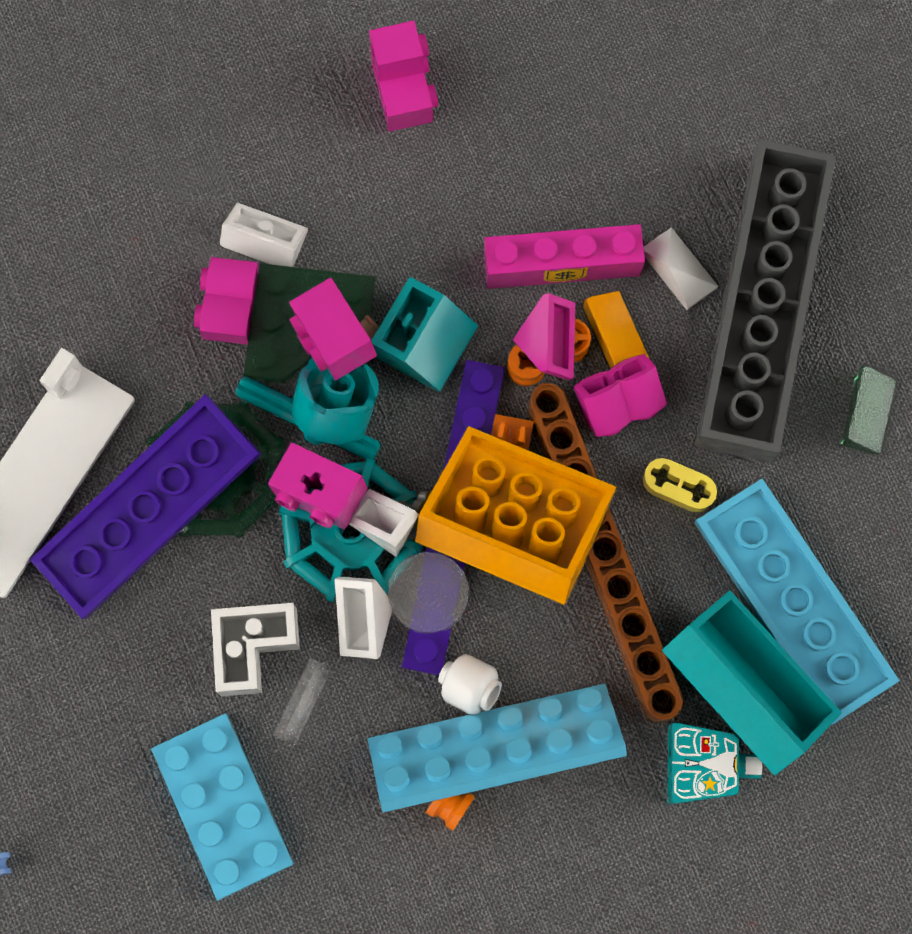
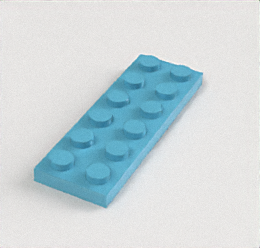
[694,479,900,726]
[367,684,627,812]

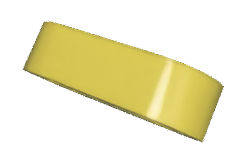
[643,458,717,513]

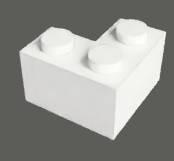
[211,603,300,697]

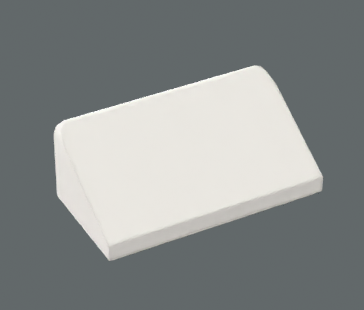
[220,203,308,271]

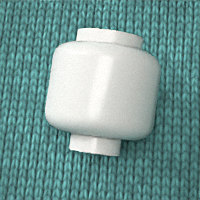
[438,654,502,715]

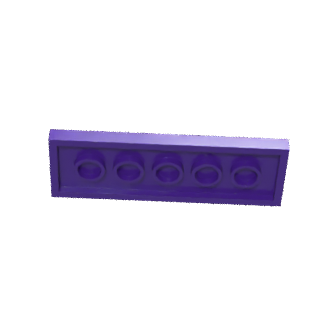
[30,394,262,619]

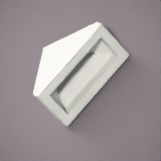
[643,227,719,310]
[349,489,419,557]
[335,577,394,659]

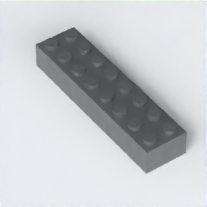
[694,139,836,463]

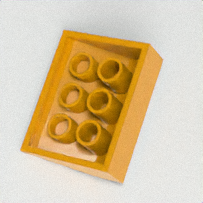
[415,426,616,605]

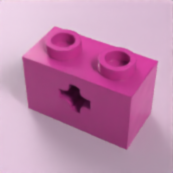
[268,442,368,530]

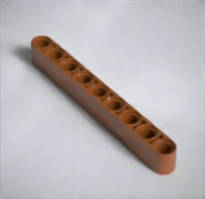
[528,383,683,723]

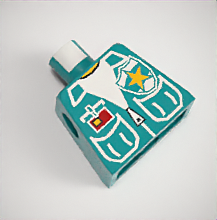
[667,723,762,804]

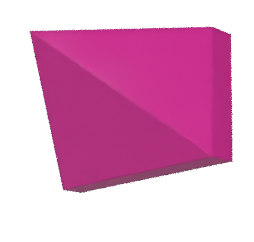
[513,293,575,380]

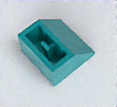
[371,277,478,393]

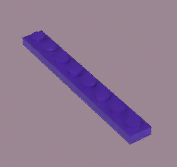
[402,360,505,676]

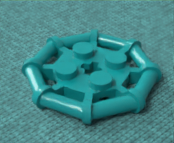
[278,458,425,603]

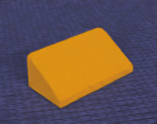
[583,291,649,369]

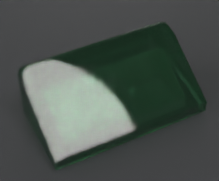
[841,365,896,455]

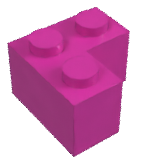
[369,20,439,132]
[289,277,377,381]

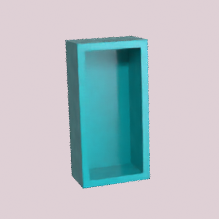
[662,590,842,776]

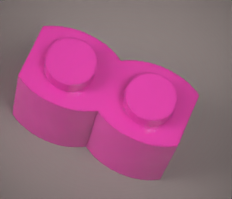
[194,257,260,345]
[574,354,667,437]

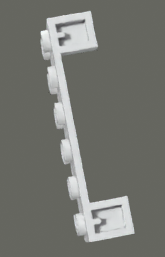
[0,348,135,598]

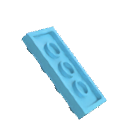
[151,713,294,901]

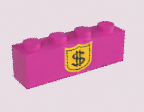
[484,224,645,289]

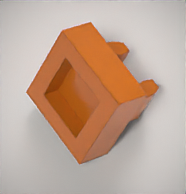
[491,414,534,451]

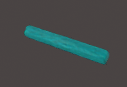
[235,377,380,460]

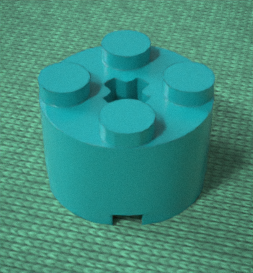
[291,358,379,445]

